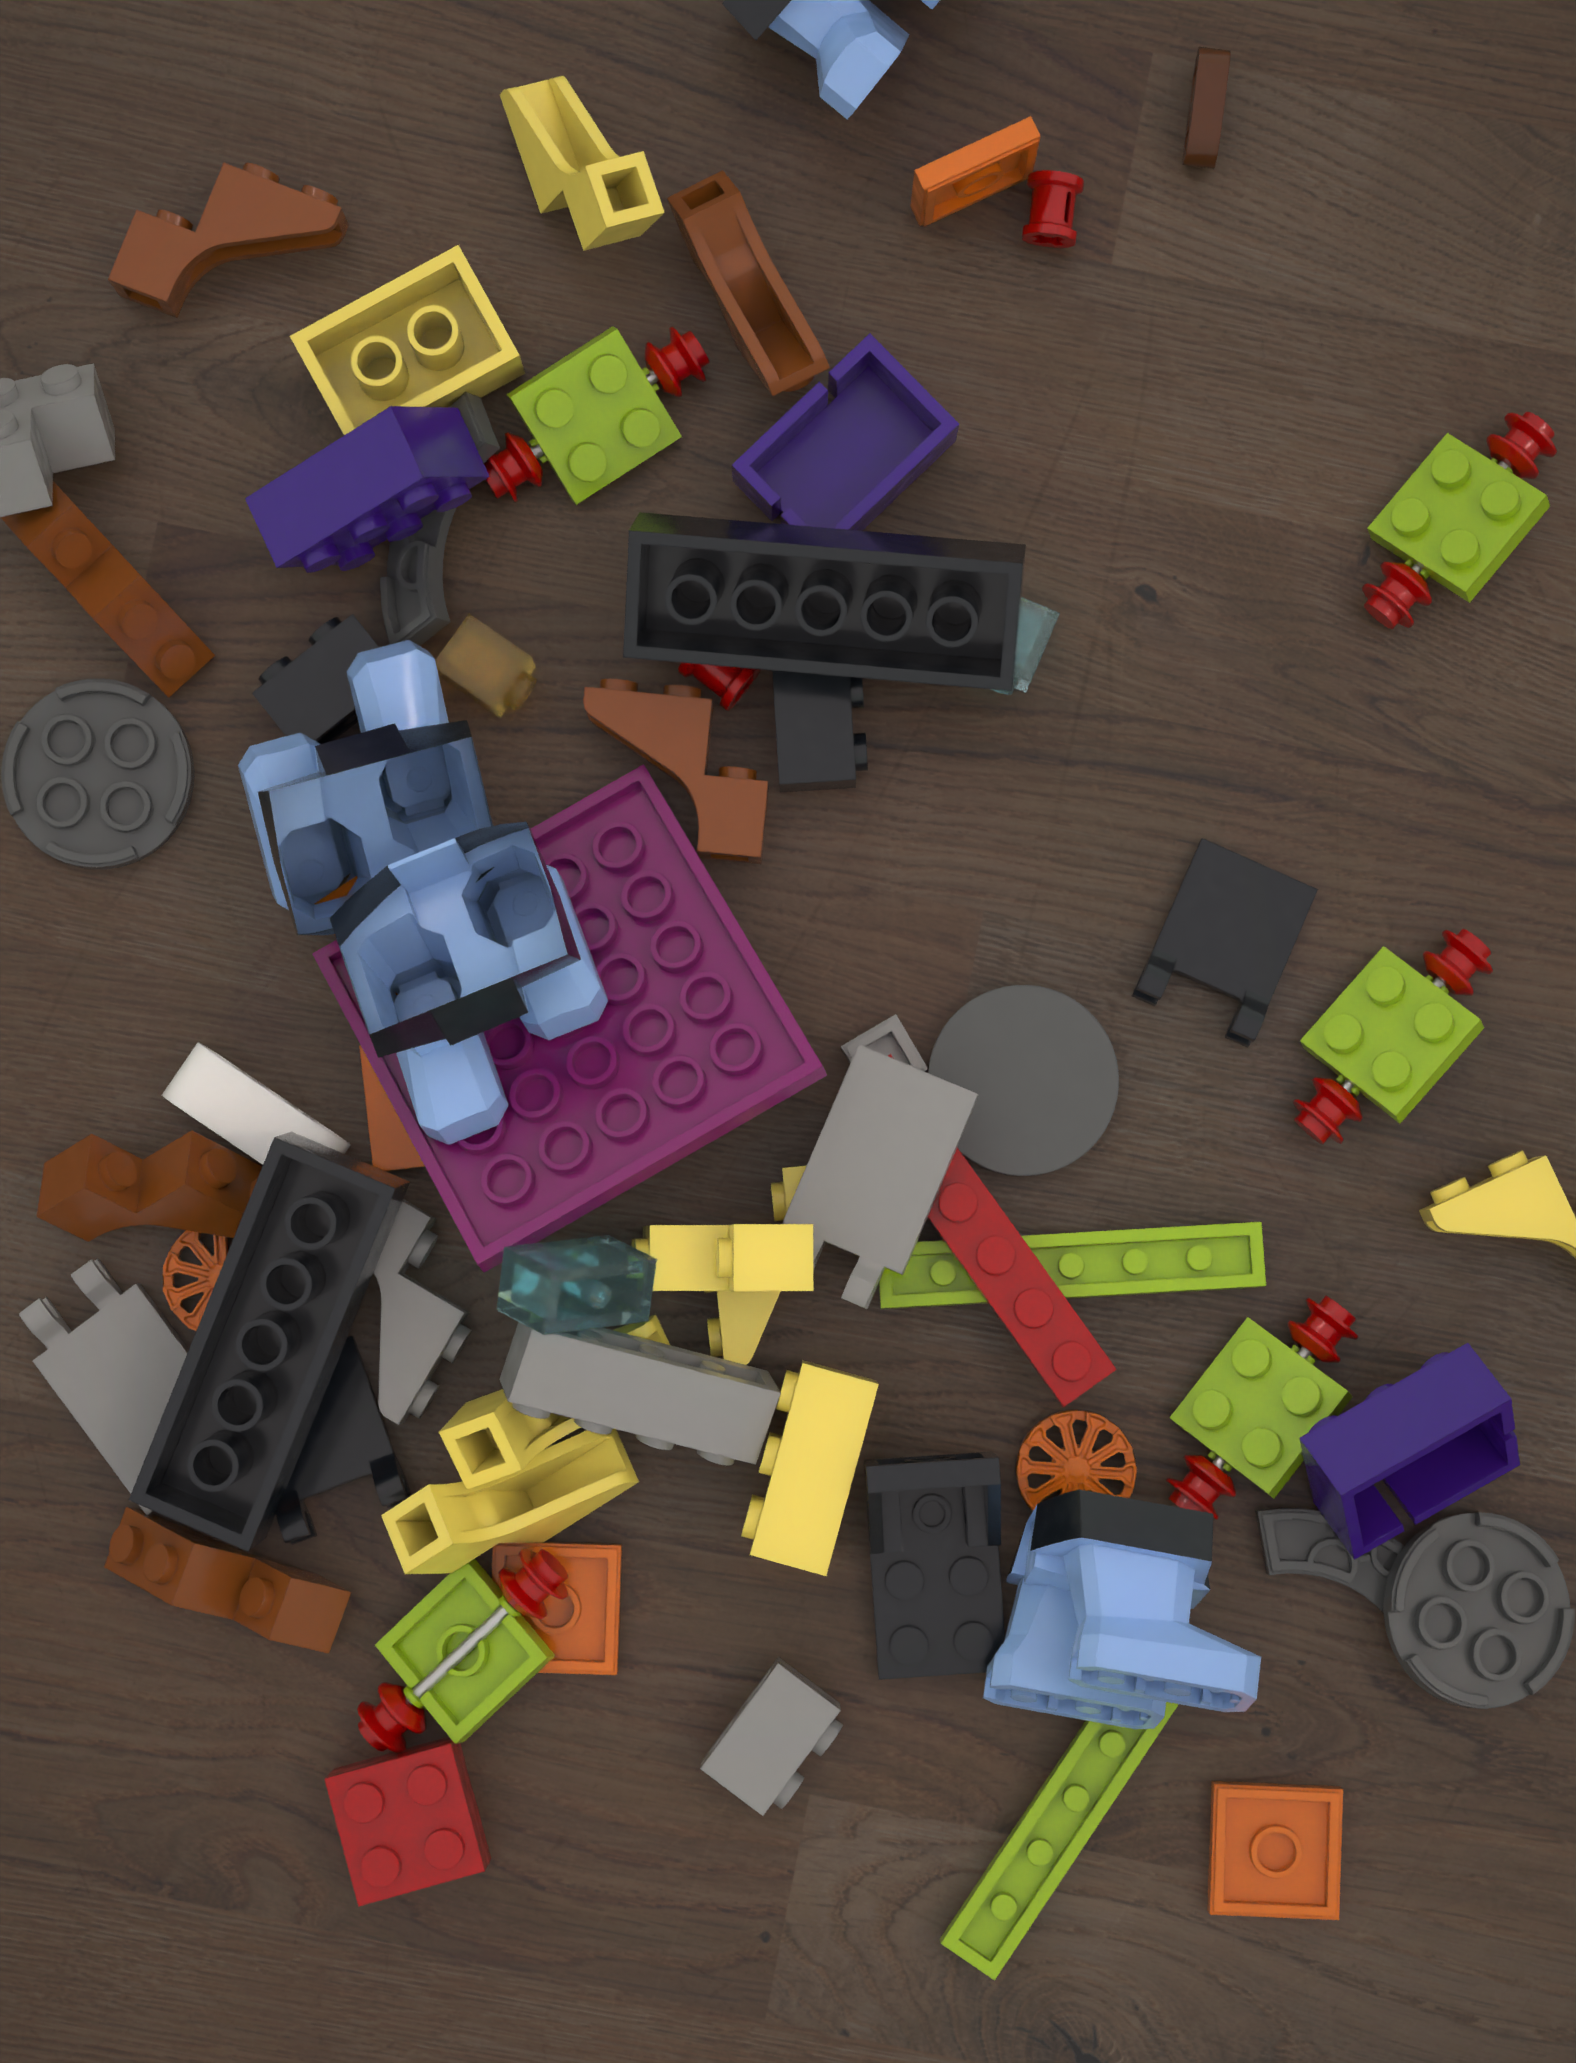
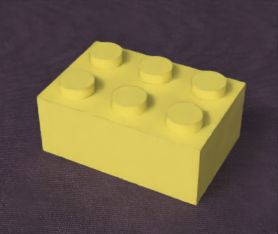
[290,245,525,435]
[741,1360,879,1576]

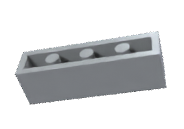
[499,1307,781,1466]

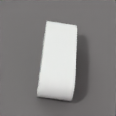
[162,1042,350,1165]

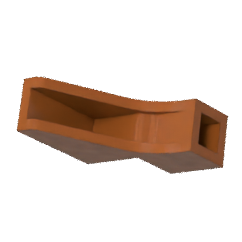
[108,162,349,318]
[666,170,830,396]
[1,481,215,698]
[583,679,769,864]
[37,1130,262,1242]
[104,1507,351,1654]

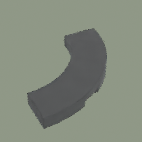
[380,392,500,646]
[1255,1507,1404,1614]

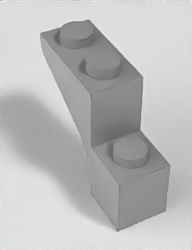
[374,1199,472,1425]

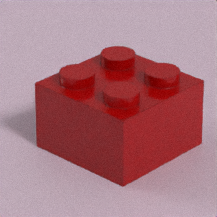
[324,1736,491,1907]

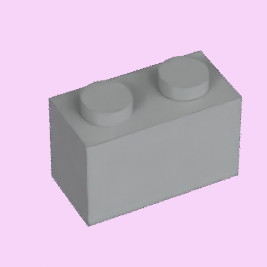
[700,1657,843,1816]

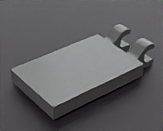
[782,1044,979,1309]
[19,1259,189,1515]

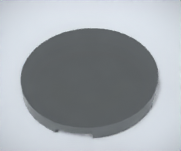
[1,679,195,870]
[928,985,1119,1176]
[1383,1512,1575,1709]

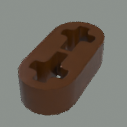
[1182,47,1231,169]

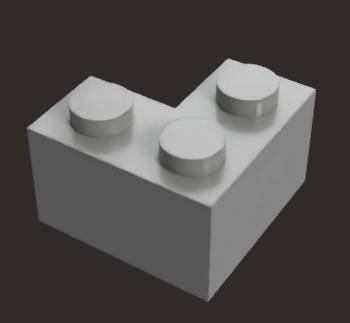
[0,363,115,517]

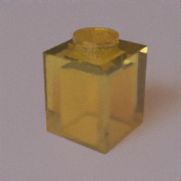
[435,614,537,718]

